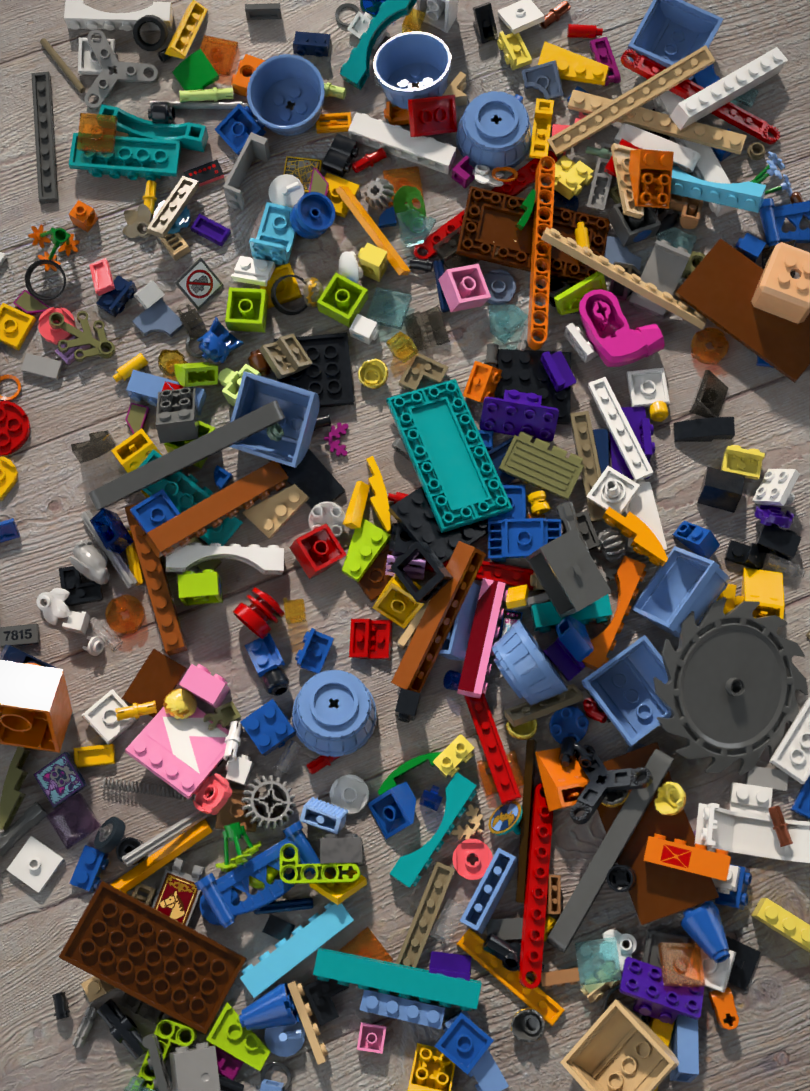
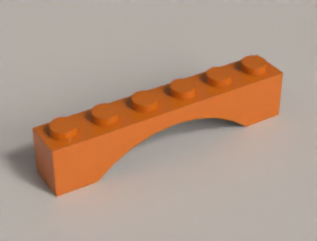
[582,555,646,671]

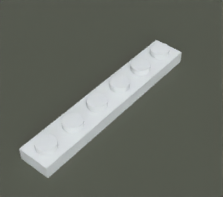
[588,377,653,482]

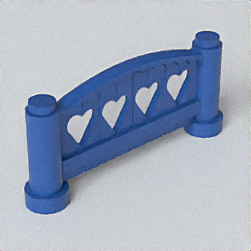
[759,198,810,249]
[194,821,320,928]

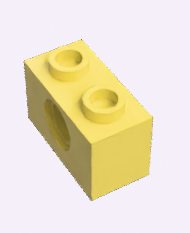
[358,243,388,282]

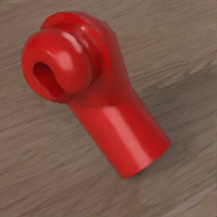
[583,697,607,723]

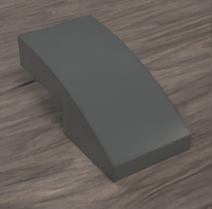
[486,918,523,940]

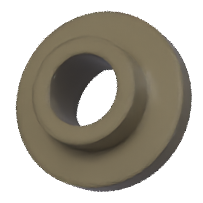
[747,142,765,160]

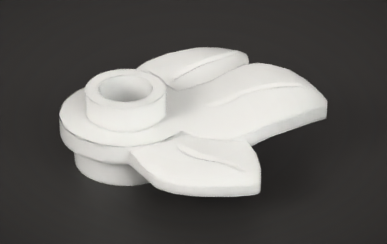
[472,165,504,187]
[37,588,71,625]
[599,929,637,971]

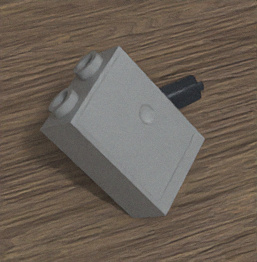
[169,1042,244,1091]

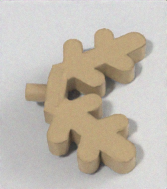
[451,804,483,840]

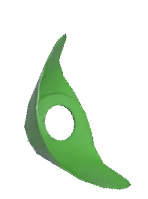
[393,186,426,234]

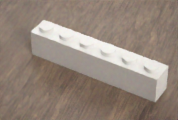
[348,112,456,175]

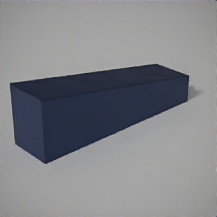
[593,429,609,475]

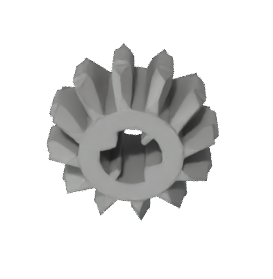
[364,178,395,210]
[598,528,626,562]

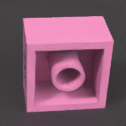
[438,264,491,312]
[179,664,230,708]

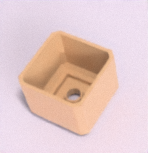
[751,242,810,324]

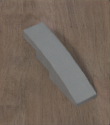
[586,143,612,211]

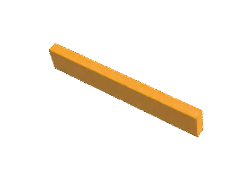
[336,186,411,275]
[110,819,212,893]
[457,928,565,1026]

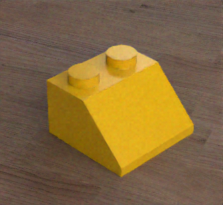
[372,574,424,629]

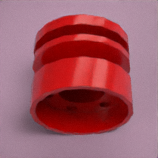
[233,587,285,639]

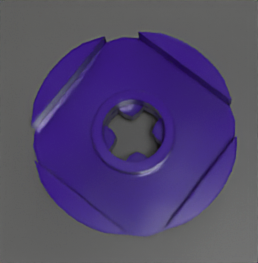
[754,505,794,528]

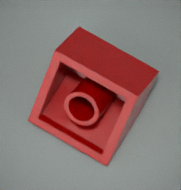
[289,523,347,580]

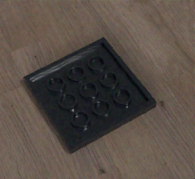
[274,332,354,408]
[495,349,571,425]
[388,486,494,564]

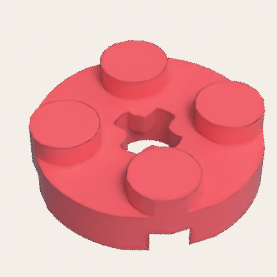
[38,307,77,345]
[193,773,232,815]
[452,839,493,880]

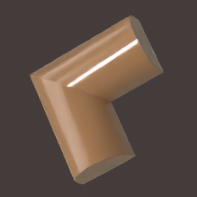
[669,194,703,230]

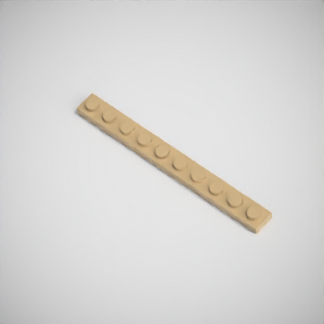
[547,45,715,157]
[568,89,747,155]
[541,227,706,329]

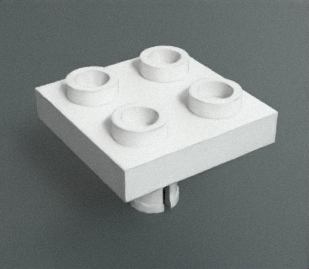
[586,466,640,514]
[752,469,800,506]

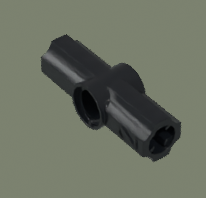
[482,933,545,980]
[97,999,148,1060]

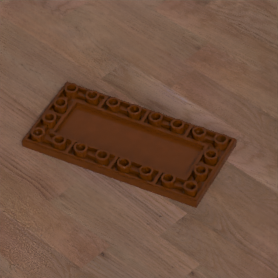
[456,186,610,281]
[675,238,810,383]
[588,742,719,925]

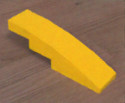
[366,456,391,534]

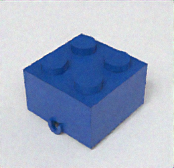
[240,699,296,756]

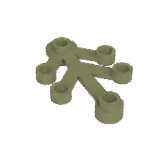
[49,311,115,362]

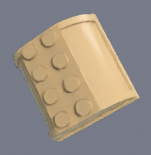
[560,999,679,1091]

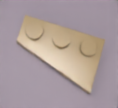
[242,484,309,539]

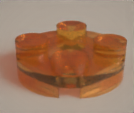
[690,327,729,365]
[105,595,145,634]

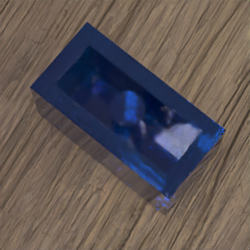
[90,508,134,554]

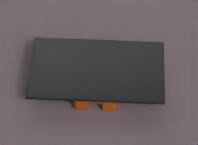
[262,914,295,941]

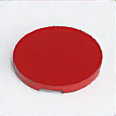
[0,400,30,456]

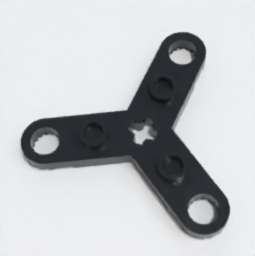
[570,745,653,825]

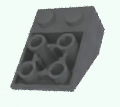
[156,387,199,444]

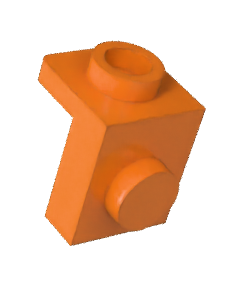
[384,101,410,126]

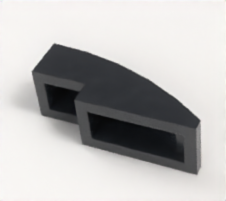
[673,417,735,442]

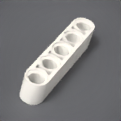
[614,123,701,173]

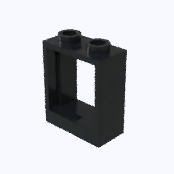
[391,541,453,604]

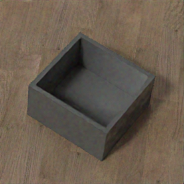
[526,528,612,618]

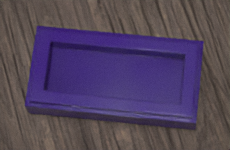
[190,214,231,247]

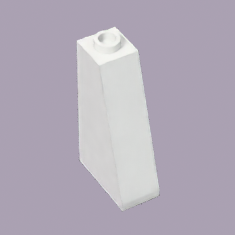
[625,479,667,552]

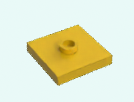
[324,172,360,218]

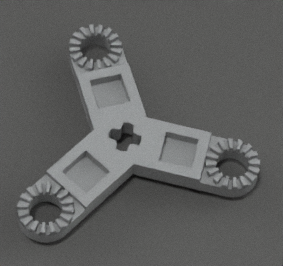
[85,29,158,110]

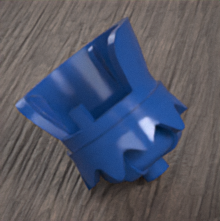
[197,317,244,363]

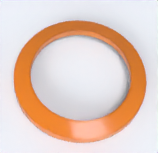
[491,167,518,182]
[0,374,21,401]

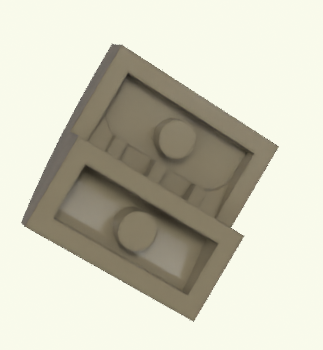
[259,334,312,379]

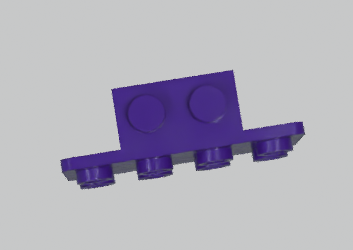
[479,390,559,442]
[609,407,655,480]
[619,957,704,1024]

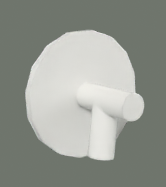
[268,174,305,208]

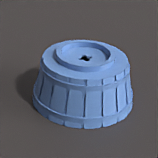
[373,32,451,110]
[247,54,325,136]
[456,91,532,172]
[492,619,568,705]
[292,670,377,757]

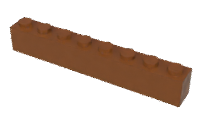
[145,461,288,558]
[124,502,188,656]
[391,541,486,693]

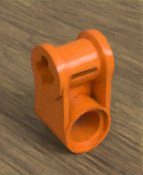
[709,987,739,1030]

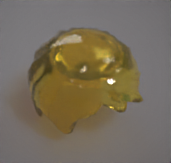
[158,349,188,377]

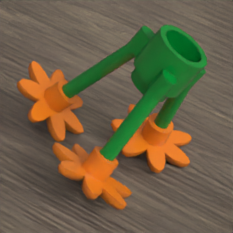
[28,224,80,272]

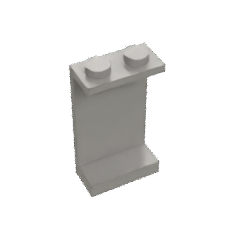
[223,132,271,210]
[629,240,691,318]

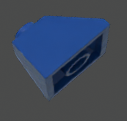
[367,781,416,839]

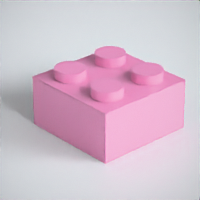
[357,1022,387,1054]

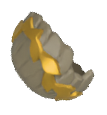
[303,277,323,307]

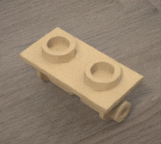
[580,964,622,1004]

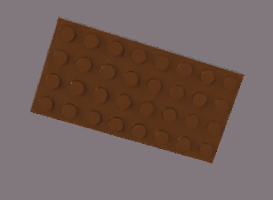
[59,880,247,1034]

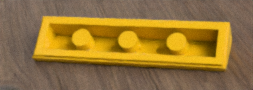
[165,0,208,59]

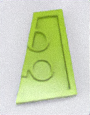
[554,271,607,315]
[342,518,391,582]
[206,1002,271,1072]

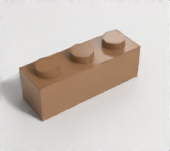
[546,875,561,915]
[541,967,580,989]

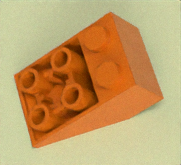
[629,149,674,209]
[535,748,590,811]

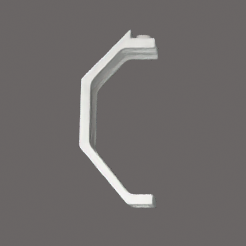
[695,803,810,864]

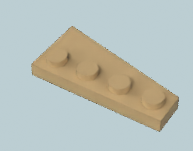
[611,143,644,219]

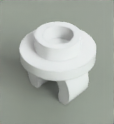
[82,636,104,656]

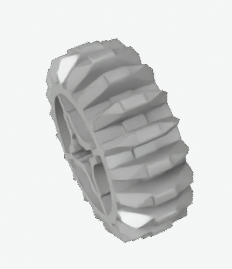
[241,775,296,830]

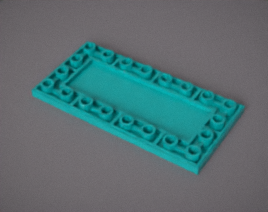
[386,379,513,533]

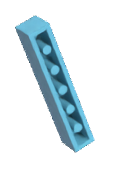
[240,901,354,998]

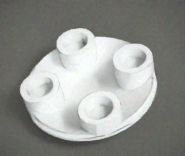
[339,251,363,284]
[308,502,346,537]

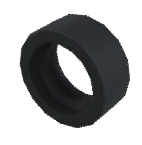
[133,15,168,51]

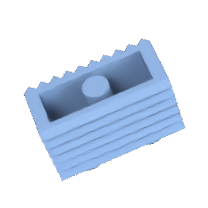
[300,797,348,834]

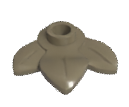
[122,203,152,238]

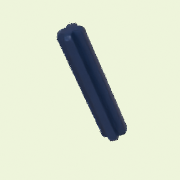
[433,260,450,313]
[254,898,314,915]

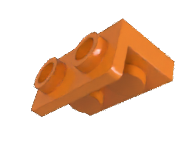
[463,361,502,403]

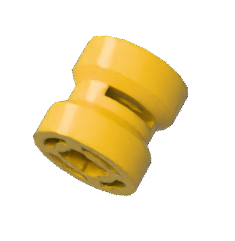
[527,490,550,515]

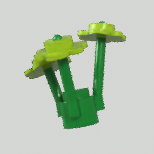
[215,822,261,873]

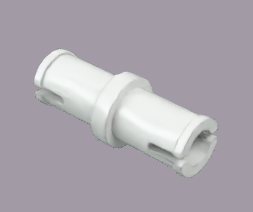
[223,721,242,762]

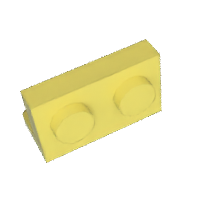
[497,31,532,70]
[721,445,765,480]
[433,734,474,778]

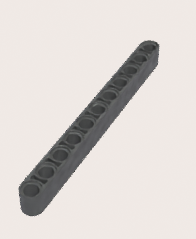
[88,400,285,511]
[546,749,674,953]

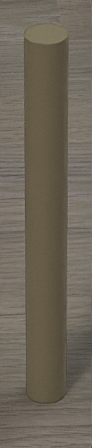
[40,38,86,93]

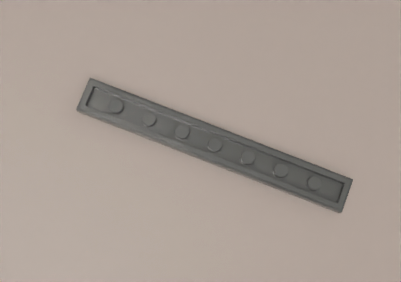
[31,71,58,204]

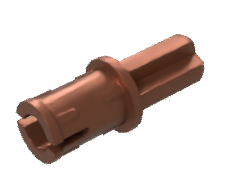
[539,1,571,29]
[769,806,793,847]

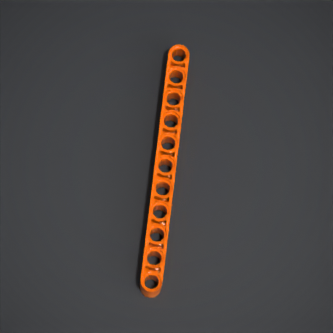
[527,156,555,350]

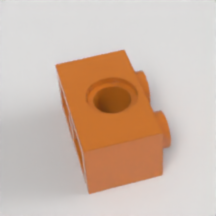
[231,54,265,97]

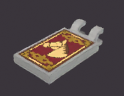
[152,858,205,926]

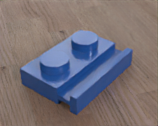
[244,633,285,677]

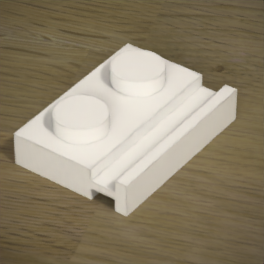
[231,256,276,287]
[729,782,773,817]

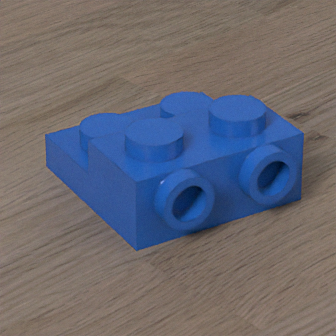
[215,104,266,155]

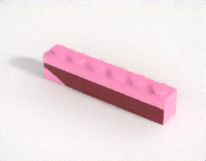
[457,578,508,699]

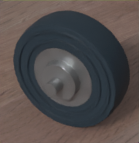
[94,817,126,853]

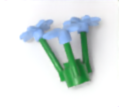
[750,151,792,197]

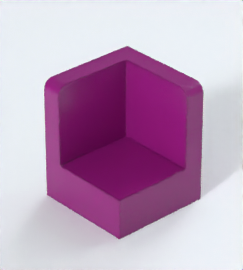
[452,155,475,188]

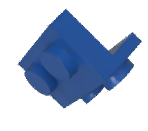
[295,628,334,674]

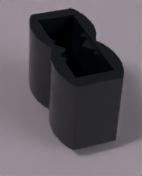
[322,133,359,177]

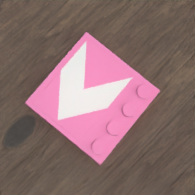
[125,707,229,800]

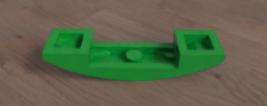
[378,752,442,796]

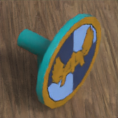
[488,801,523,836]

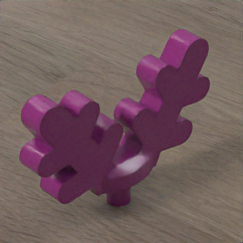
[324,422,348,457]

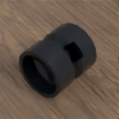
[116,837,146,865]
[607,865,637,892]

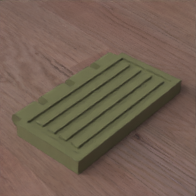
[499,431,584,501]

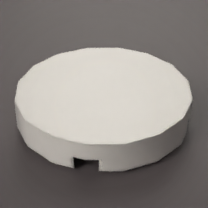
[330,774,369,815]

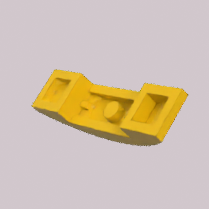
[529,99,554,159]

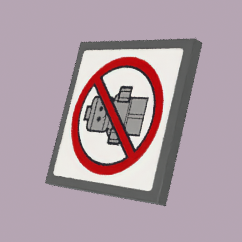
[174,258,224,310]

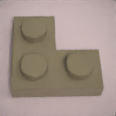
[399,351,449,391]

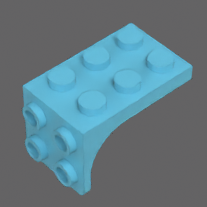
[249,202,296,265]

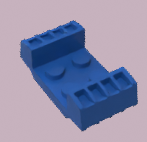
[488,518,561,562]

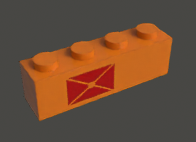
[643,833,732,881]

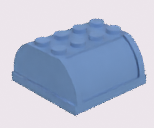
[627,0,723,81]
[229,371,320,468]
[631,546,731,638]
[581,635,671,747]

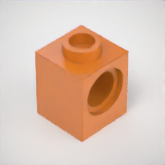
[68,200,98,232]

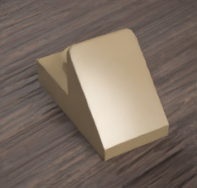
[442,71,468,106]
[81,976,116,1002]

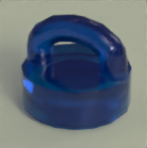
[443,670,461,691]

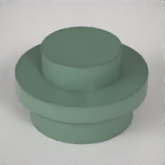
[267,423,284,442]

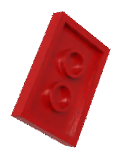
[408,95,457,137]

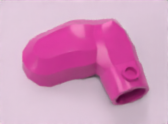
[579,289,665,367]

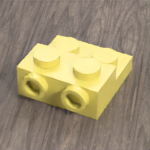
[554,155,594,200]

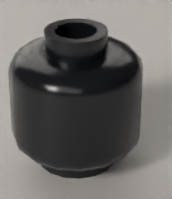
[148,101,175,124]
[261,667,289,696]

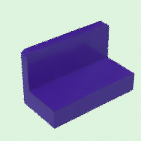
[540,351,577,392]
[543,637,586,682]
[429,951,471,981]

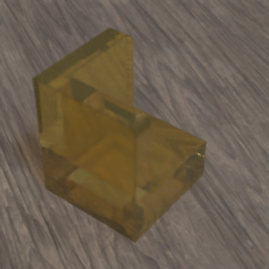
[402,9,426,33]
[386,331,419,363]
[283,598,306,624]

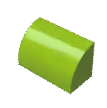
[174,362,218,387]

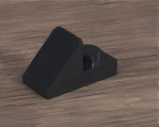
[473,2,498,44]
[537,277,571,307]
[724,540,767,570]

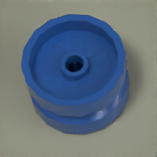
[290,192,335,239]

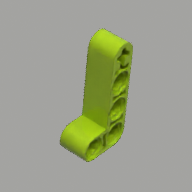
[280,843,361,884]
[133,1018,197,1091]

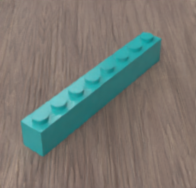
[313,948,482,1012]

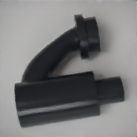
[653,208,680,238]
[559,737,594,768]

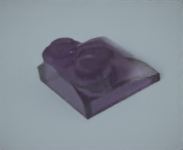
[46,793,101,850]

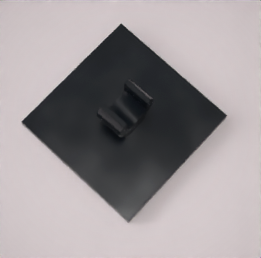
[725,935,761,991]

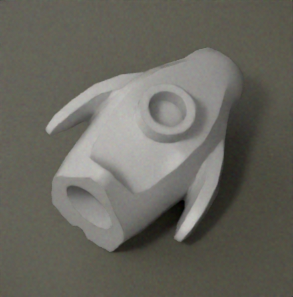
[70,540,110,584]

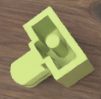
[218,364,261,406]

